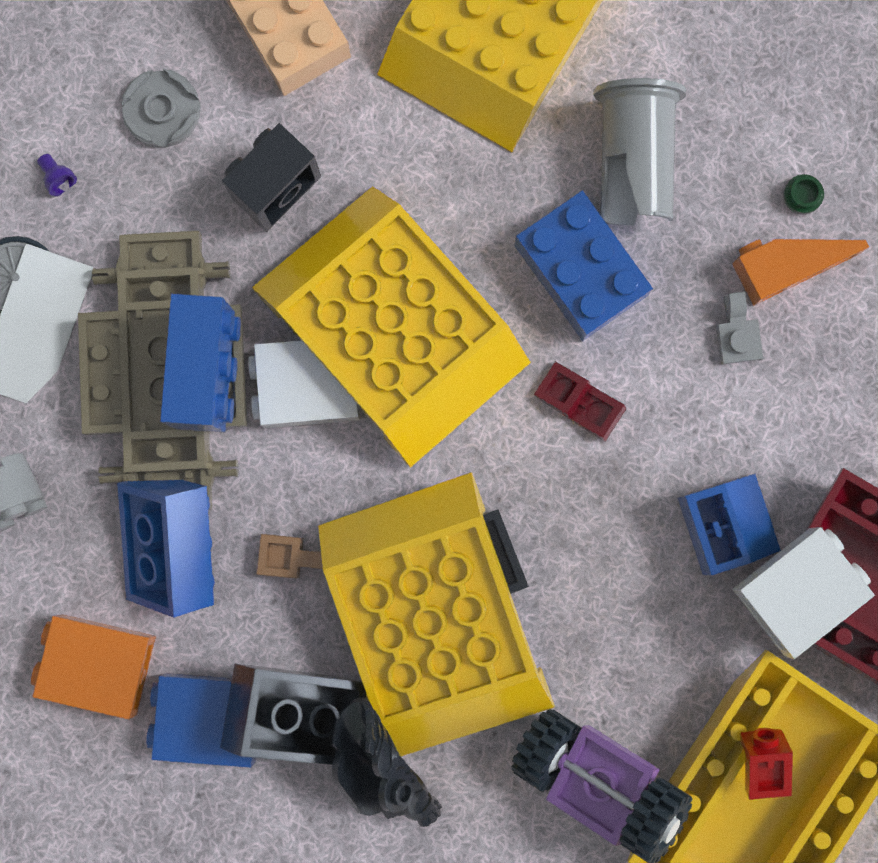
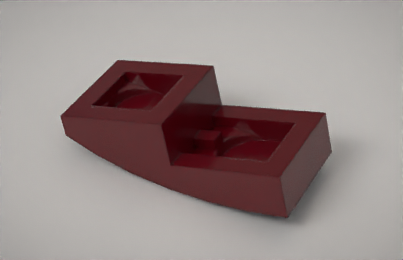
[534,361,627,442]

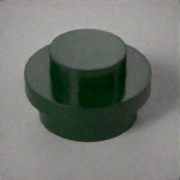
[783,174,824,215]

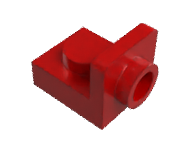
[740,728,793,800]

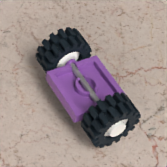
[511,709,693,863]

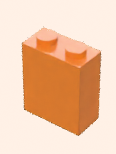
[31,614,156,720]

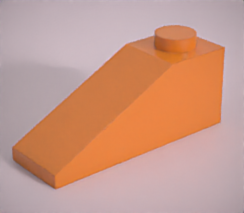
[732,239,869,306]

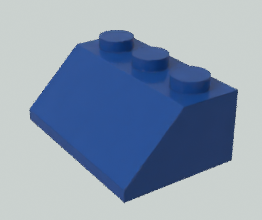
[117,480,215,618]

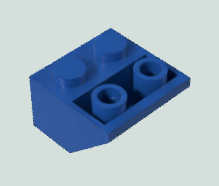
[678,474,781,576]

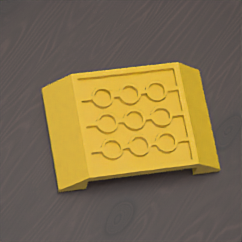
[252,186,531,468]
[318,472,555,756]

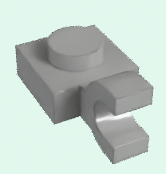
[716,291,763,365]

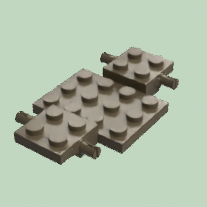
[78,231,247,510]

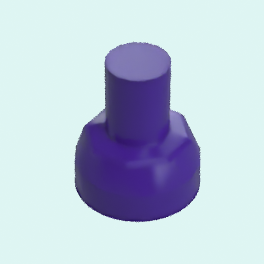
[37,154,77,196]

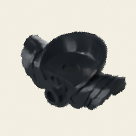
[332,697,442,827]

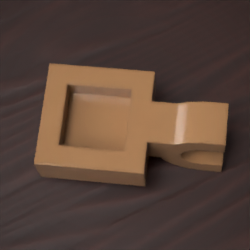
[257,534,323,579]

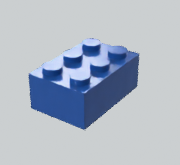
[514,190,653,341]
[160,294,241,433]

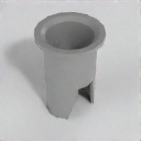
[593,78,687,225]

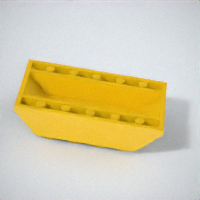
[377,0,603,153]
[627,650,878,863]

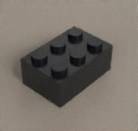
[220,663,366,765]

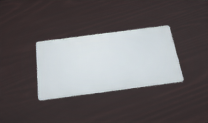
[0,244,93,403]

